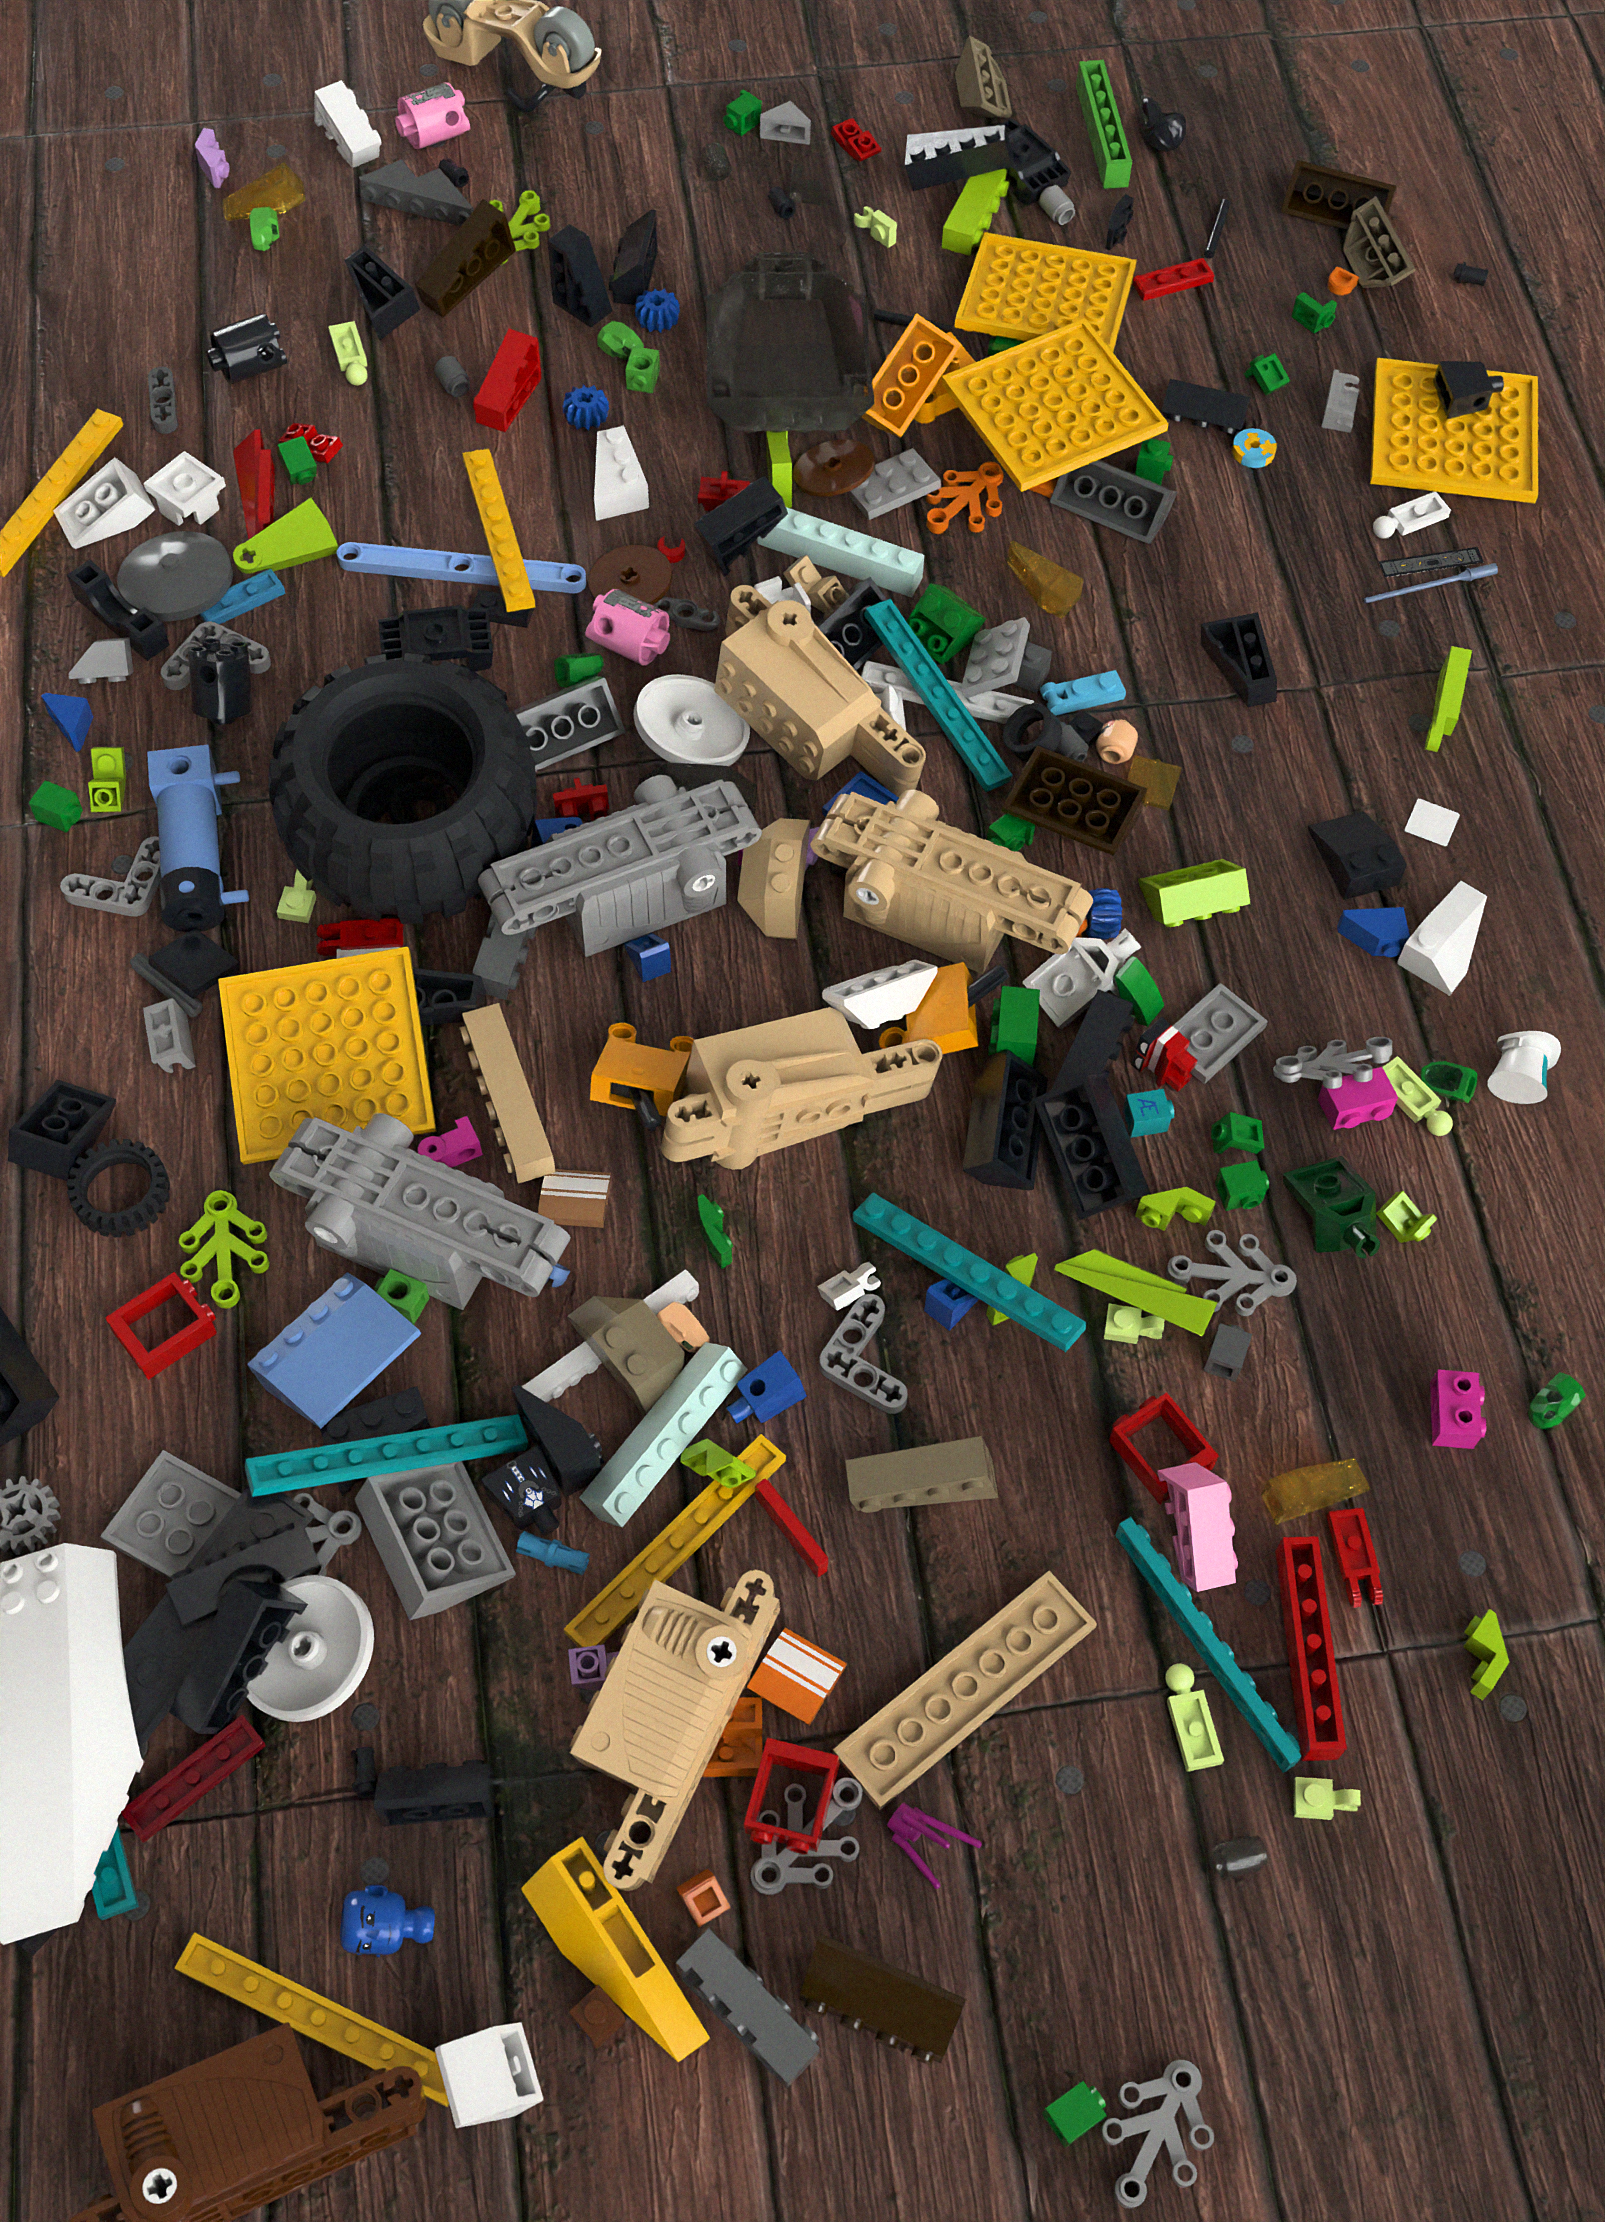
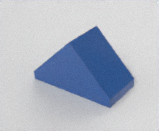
[41,693,93,752]
[624,933,671,982]
[924,1279,979,1331]

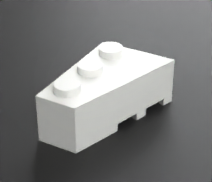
[314,80,381,168]
[594,426,649,521]

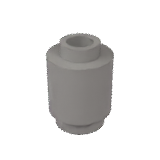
[1039,185,1075,225]

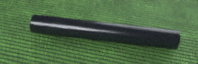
[1204,199,1230,259]
[874,309,953,333]

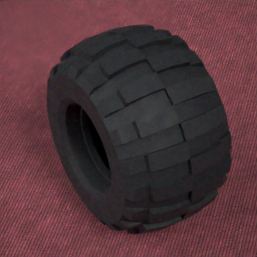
[268,653,538,924]

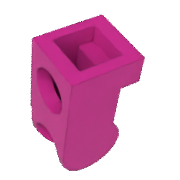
[418,1116,483,1168]

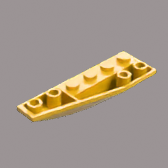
[521,1837,710,2062]

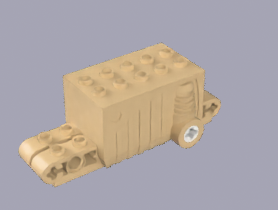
[810,790,1093,974]
[570,1570,780,1891]

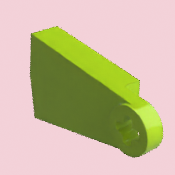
[766,420,792,508]
[233,498,338,574]
[1425,646,1472,752]

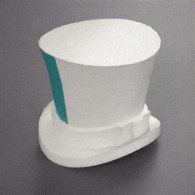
[1488,1031,1561,1104]

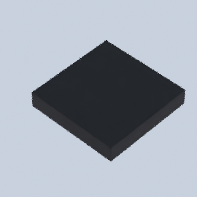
[148,928,239,999]

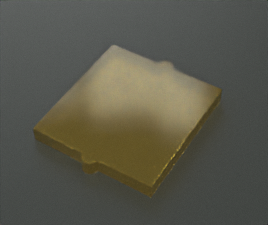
[1127,755,1182,811]

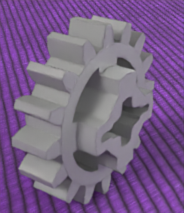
[0,1476,61,1555]

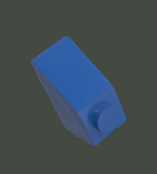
[1337,907,1410,957]

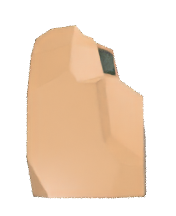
[656,1302,709,1353]

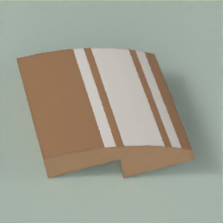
[537,1169,611,1228]

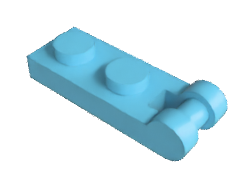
[1040,670,1126,716]

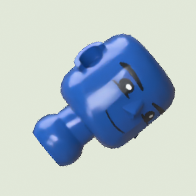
[340,1885,435,1958]

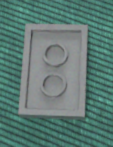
[846,448,941,520]
[961,617,1030,699]
[1173,983,1268,1084]

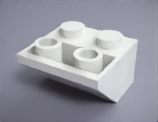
[435,2022,544,2128]

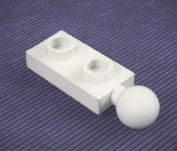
[1373,491,1451,539]

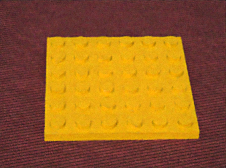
[954,232,1137,352]
[942,318,1168,492]
[1370,358,1538,503]
[218,947,436,1165]

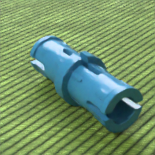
[516,1531,590,1575]

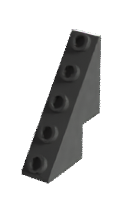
[359,160,474,226]

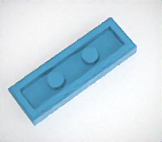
[199,569,286,624]

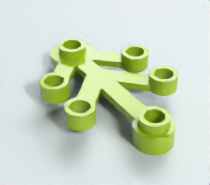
[489,190,550,265]
[179,1190,269,1309]

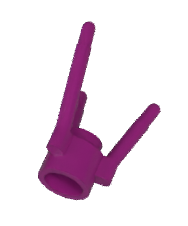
[887,1802,982,1889]

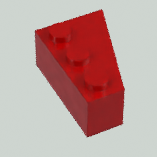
[473,328,542,432]

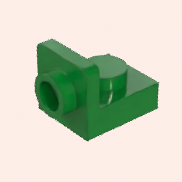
[1291,292,1337,334]
[1243,353,1291,396]
[1211,1112,1264,1154]

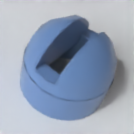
[545,1263,570,1288]

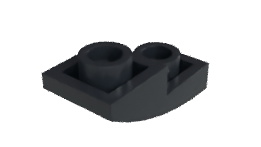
[1105,194,1134,251]

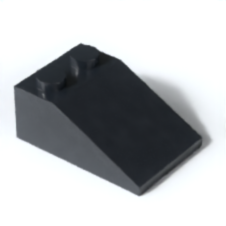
[1308,812,1407,900]
[8,1079,117,1181]
[511,1385,604,1498]

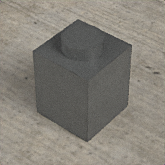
[1012,641,1052,693]
[1203,1323,1252,1382]

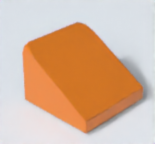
[676,1869,731,1928]

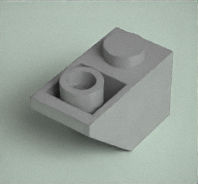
[68,637,134,684]

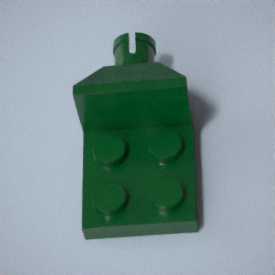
[1283,1156,1380,1259]

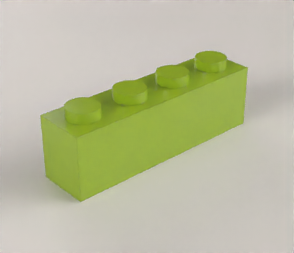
[942,169,1009,256]

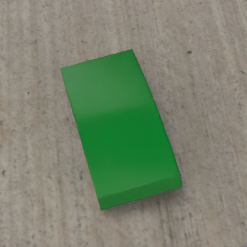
[1115,956,1165,1027]
[697,1194,733,1269]

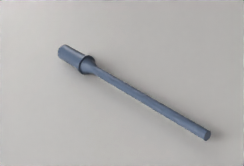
[1364,563,1498,604]

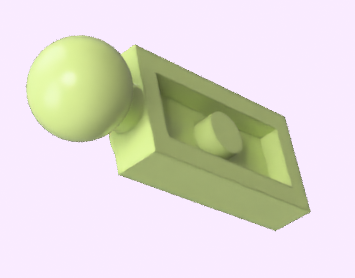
[328,321,367,385]
[1383,1056,1453,1136]
[1165,1663,1224,1772]

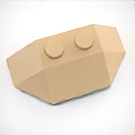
[737,818,811,940]

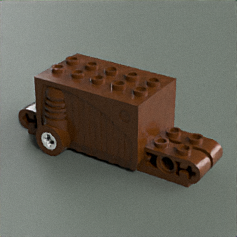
[68,2022,427,2222]

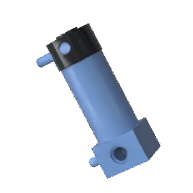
[147,744,249,933]

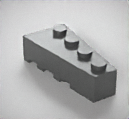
[472,912,538,1000]
[676,1928,820,2089]

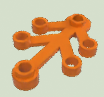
[925,461,1004,534]

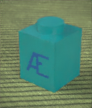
[1122,1089,1174,1138]

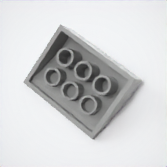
[355,1461,516,1620]

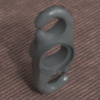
[652,596,720,631]

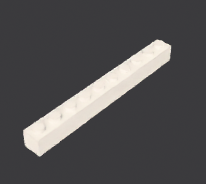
[522,1269,699,1402]

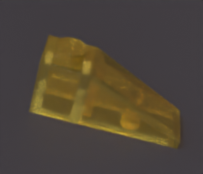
[222,162,306,221]
[1007,541,1084,619]
[1261,1458,1370,1525]

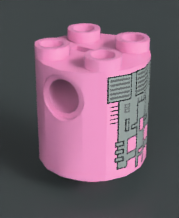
[395,82,470,149]
[585,589,670,665]

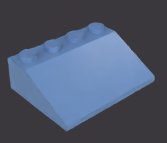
[247,1272,421,1429]

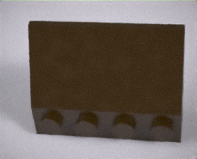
[1001,745,1148,856]
[799,1933,966,2065]

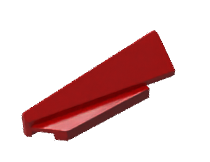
[233,429,276,540]

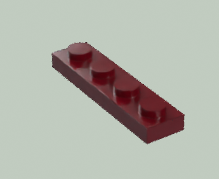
[120,1714,266,1843]

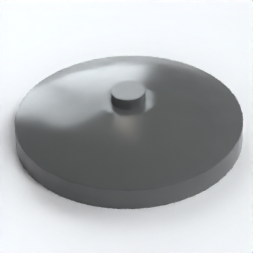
[117,531,233,621]

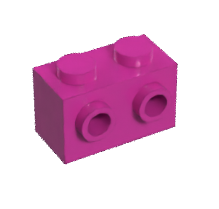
[1318,1067,1398,1130]
[1430,1369,1486,1449]

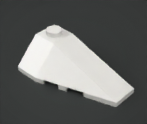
[1397,881,1487,996]

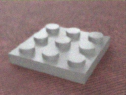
[100,1450,241,1580]

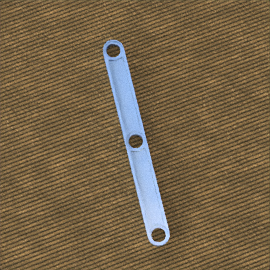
[337,542,586,593]

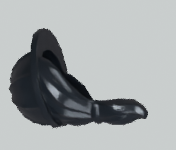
[1142,97,1186,152]

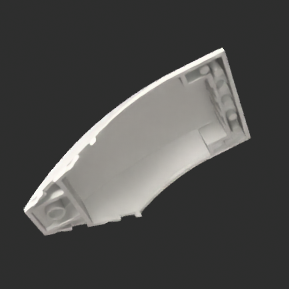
[0,1543,144,1945]

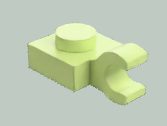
[854,206,897,248]
[277,869,317,923]
[1104,1304,1165,1344]
[1294,1777,1361,1820]

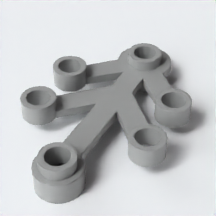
[1273,1037,1392,1089]
[1166,1230,1297,1316]
[268,1493,362,1585]
[750,1777,862,1895]
[1101,2060,1214,2209]

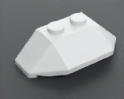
[822,960,937,1029]

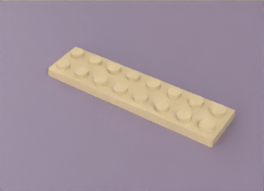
[832,1571,1097,1810]

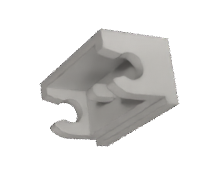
[1321,369,1359,433]
[143,998,196,1073]

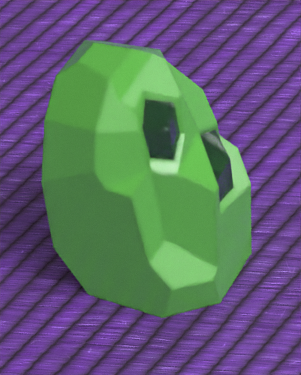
[250,207,279,251]
[597,321,644,360]

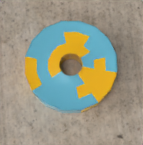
[1232,428,1276,468]

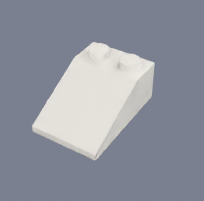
[53,457,156,549]

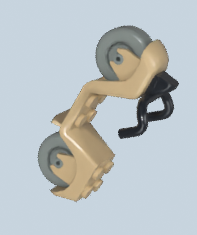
[423,0,602,113]

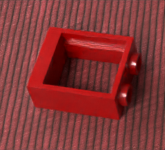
[105,1272,217,1380]
[1109,1392,1219,1505]
[744,1738,839,1854]

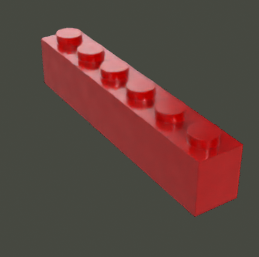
[1275,1536,1347,1761]

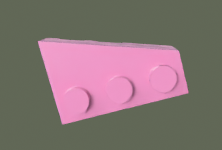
[1157,1462,1238,1592]

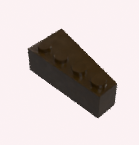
[415,199,516,318]

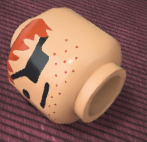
[1096,720,1138,764]

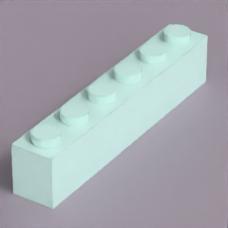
[757,507,925,598]
[579,1342,748,1527]

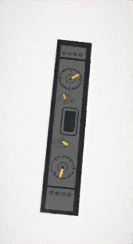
[1379,547,1484,577]

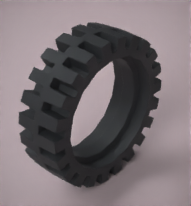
[67,1139,171,1237]

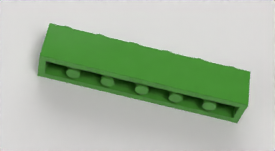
[1076,60,1132,189]

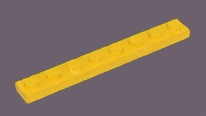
[0,409,123,577]
[462,449,535,612]
[564,1434,786,1648]
[174,1932,449,2107]

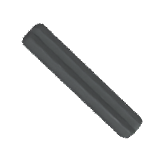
[130,953,203,1017]

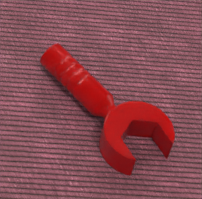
[657,536,686,563]

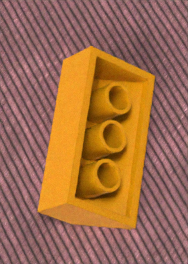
[854,314,962,438]

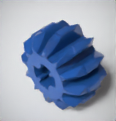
[635,288,680,333]
[562,384,609,431]
[1085,888,1123,940]

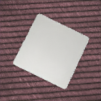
[1404,799,1460,846]

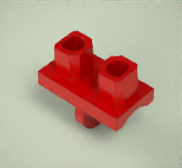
[698,471,751,511]
[552,777,609,821]

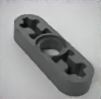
[148,367,178,434]

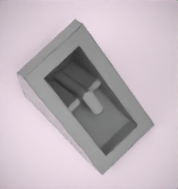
[760,101,811,145]

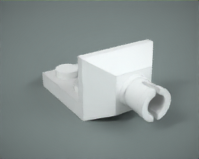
[1022,928,1141,1030]

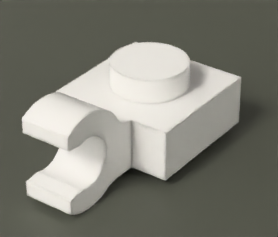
[818,1262,881,1311]

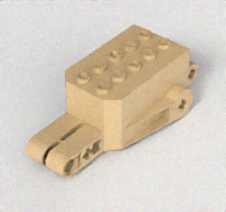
[714,585,926,797]
[661,1007,943,1170]

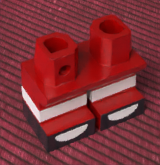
[1131,1017,1198,1092]

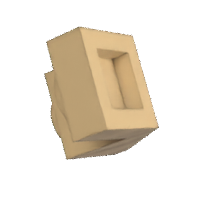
[783,555,846,613]

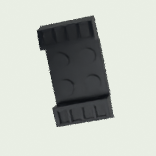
[997,117,1071,206]
[378,605,493,672]

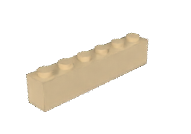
[459,1003,556,1184]

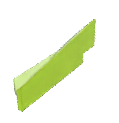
[1054,1249,1218,1336]

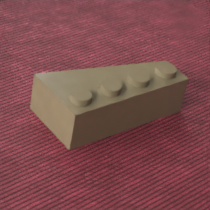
[845,1436,998,1513]

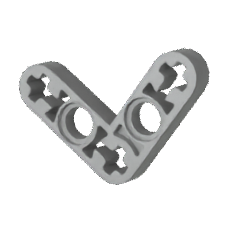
[161,622,271,690]
[60,836,161,917]
[819,1294,908,1414]

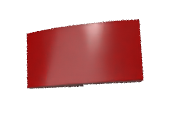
[830,118,882,161]
[278,423,343,463]

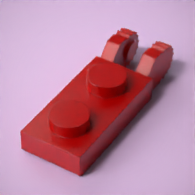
[316,918,404,956]
[1326,1507,1383,1608]

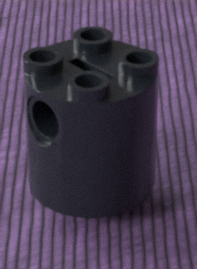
[206,314,287,384]
[188,638,252,725]

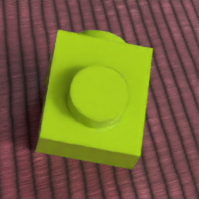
[1376,1191,1437,1243]

